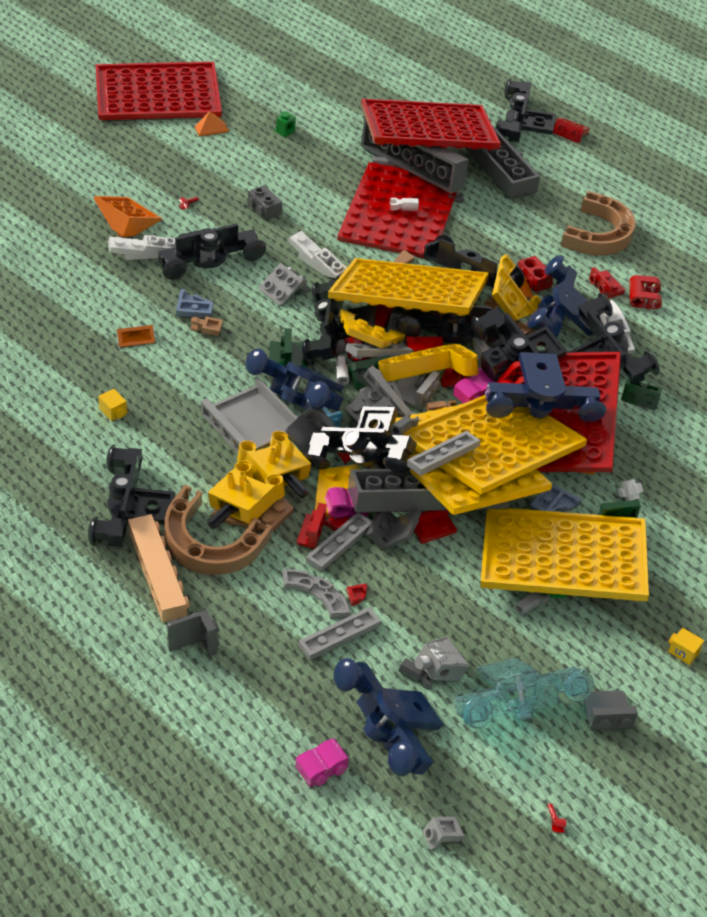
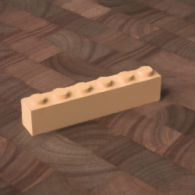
[128,514,190,623]

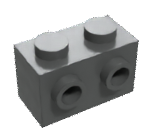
[247,185,282,220]

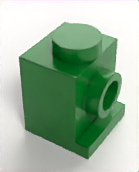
[274,111,296,138]

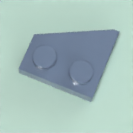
[176,289,213,318]
[529,484,581,512]

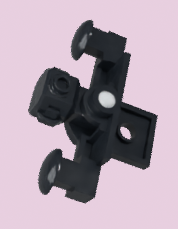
[471,307,567,382]

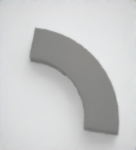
[282,569,351,619]

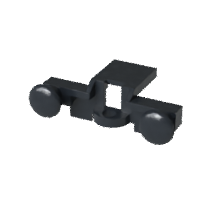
[423,234,525,288]

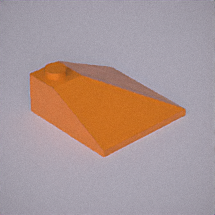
[94,196,162,238]

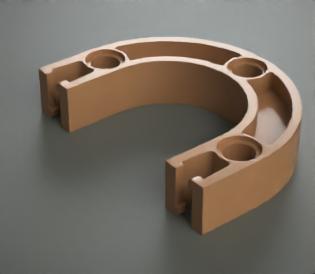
[561,191,636,255]
[164,484,272,575]

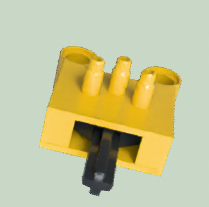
[237,431,311,498]
[207,460,285,530]

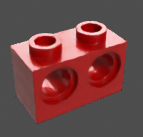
[518,256,553,293]

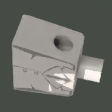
[415,637,469,681]

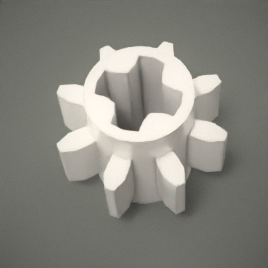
[618,479,643,501]

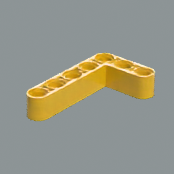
[378,344,479,382]

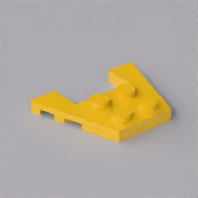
[492,254,541,321]
[338,309,405,348]
[315,464,360,517]

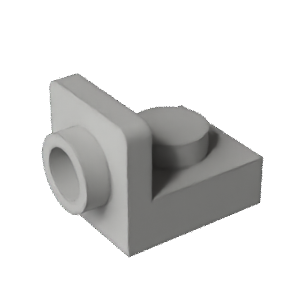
[423,817,464,850]

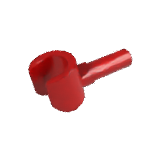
[179,197,199,210]
[547,803,566,833]

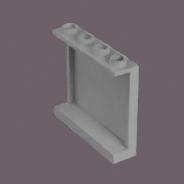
[201,376,298,453]

